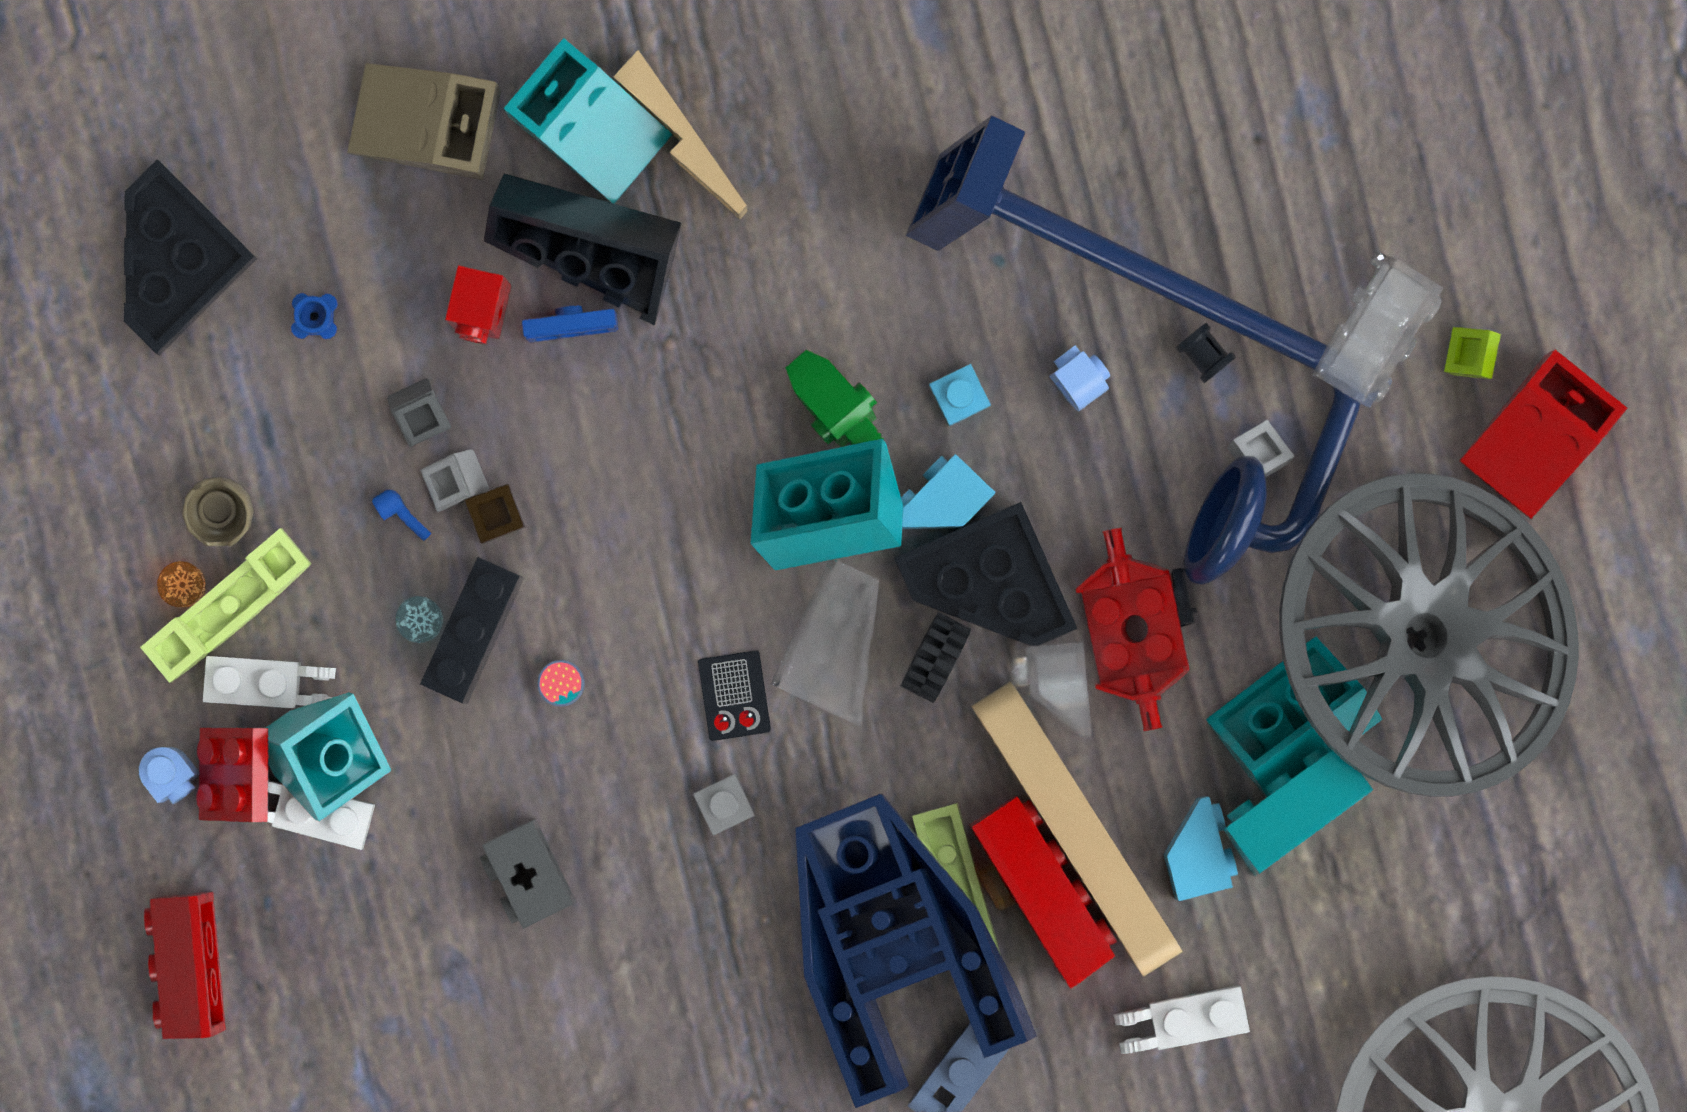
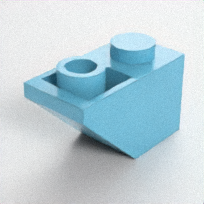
[901,454,996,529]
[1163,796,1238,901]

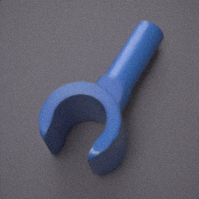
[372,490,431,541]

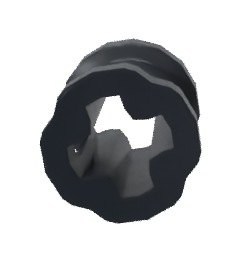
[1175,322,1236,383]

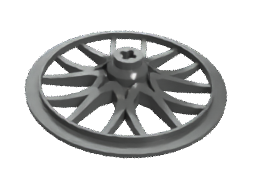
[1279,473,1579,797]

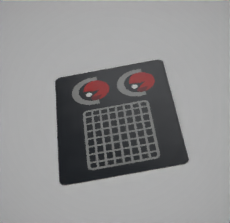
[698,651,771,741]

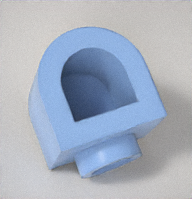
[1049,345,1110,412]
[139,747,199,804]

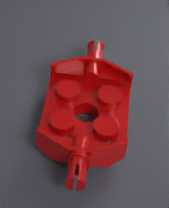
[1075,527,1190,732]

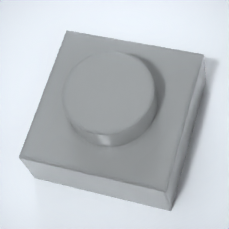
[1227,420,1294,477]
[693,774,755,836]

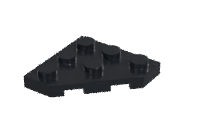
[124,159,257,356]
[894,502,1078,648]

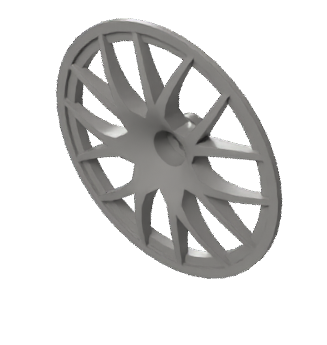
[1336,976,1660,1112]

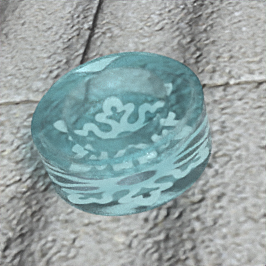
[396,596,443,643]

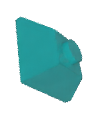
[266,692,392,822]

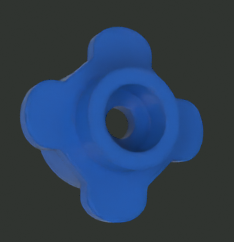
[291,293,338,339]

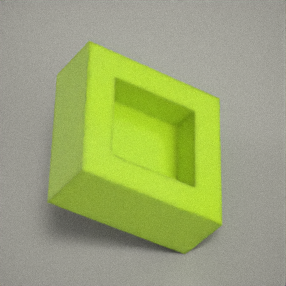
[1444,327,1501,379]

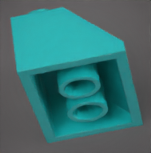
[750,439,903,570]
[1206,636,1383,797]
[1224,744,1373,876]

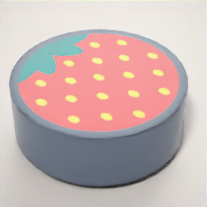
[538,660,585,706]

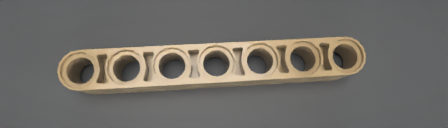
[971,682,1182,977]

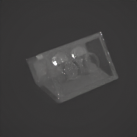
[1012,642,1092,738]

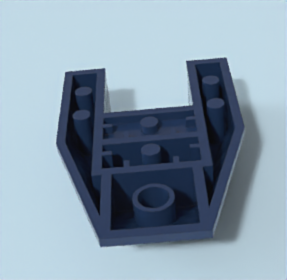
[795,793,1037,1108]

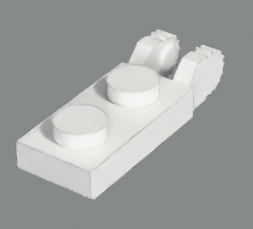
[203,656,336,709]
[268,780,375,850]
[1114,985,1250,1054]

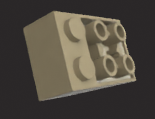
[347,63,501,180]

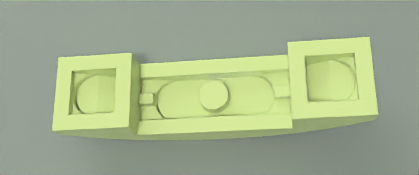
[140,528,311,683]

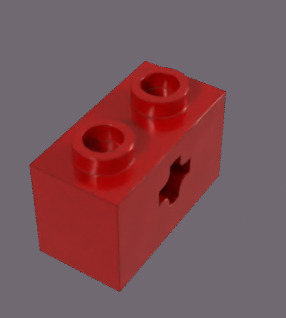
[445,265,512,345]

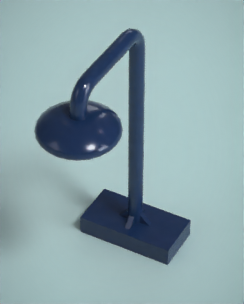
[905,115,1362,585]

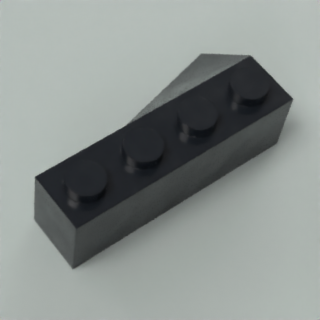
[484,173,681,326]

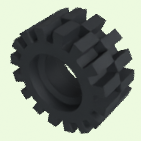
[900,612,971,703]

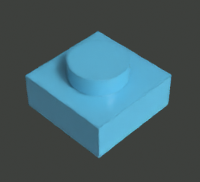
[929,364,991,426]

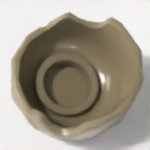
[182,477,254,547]

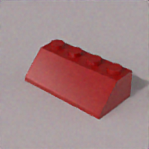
[968,796,1117,989]

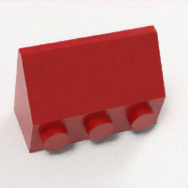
[144,891,226,1039]

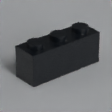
[420,557,524,704]

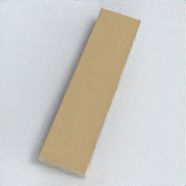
[613,50,748,219]

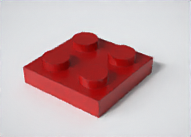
[196,728,268,822]

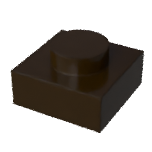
[465,484,526,544]

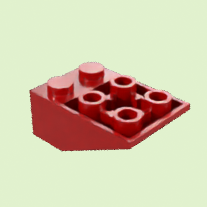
[1459,349,1628,519]

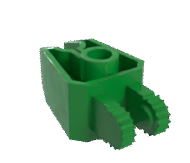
[785,350,884,447]

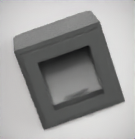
[387,378,451,447]

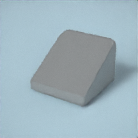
[420,449,489,512]

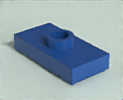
[522,305,619,343]

